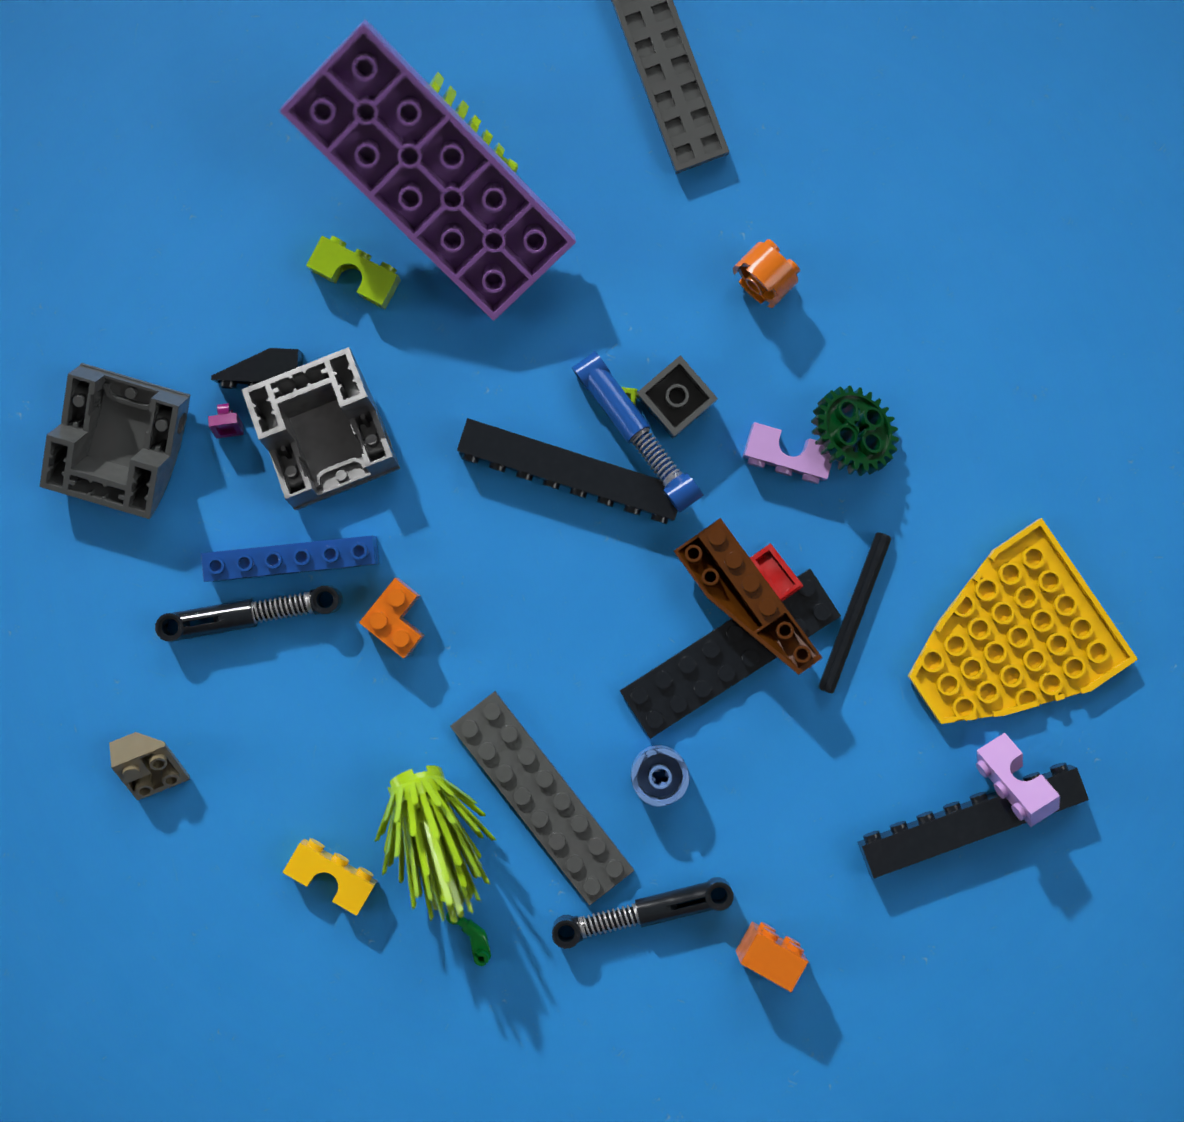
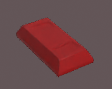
[750,543,804,602]

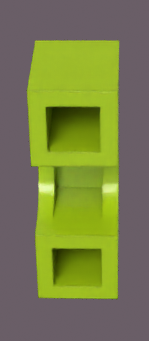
[306,236,401,310]

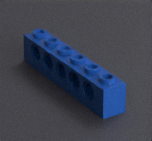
[201,535,380,582]

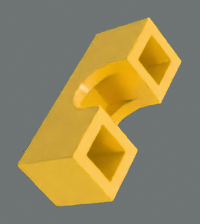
[282,838,377,916]

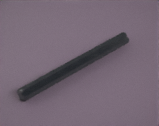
[818,532,891,693]

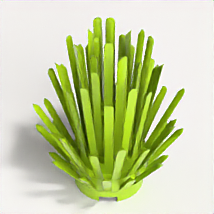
[374,765,496,923]

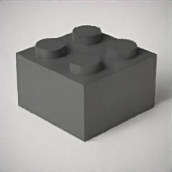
[636,355,718,439]

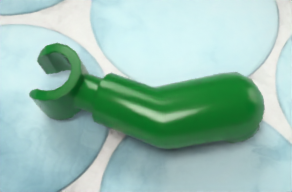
[446,910,491,966]

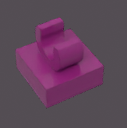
[208,403,244,439]

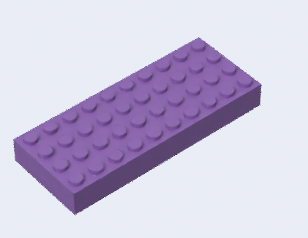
[279,19,576,321]

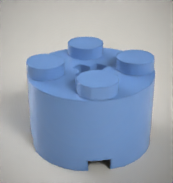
[631,745,689,806]

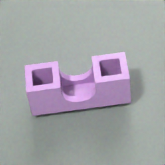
[743,422,832,484]
[976,733,1060,827]

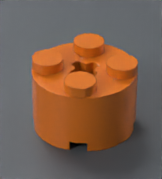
[733,239,800,308]

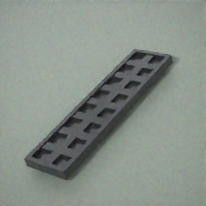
[611,0,729,174]
[450,691,634,906]

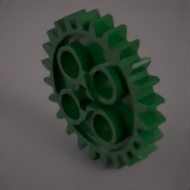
[811,386,899,476]

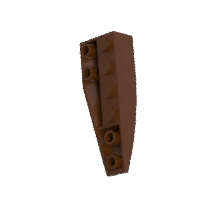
[674,518,822,675]

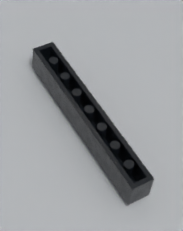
[457,418,678,524]
[858,762,1089,878]

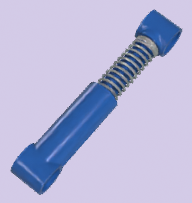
[572,351,703,513]

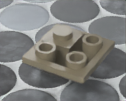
[109,732,190,801]

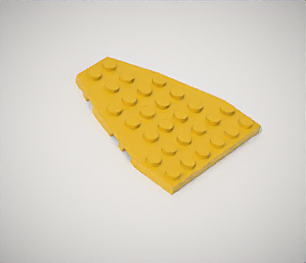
[908,518,1138,724]

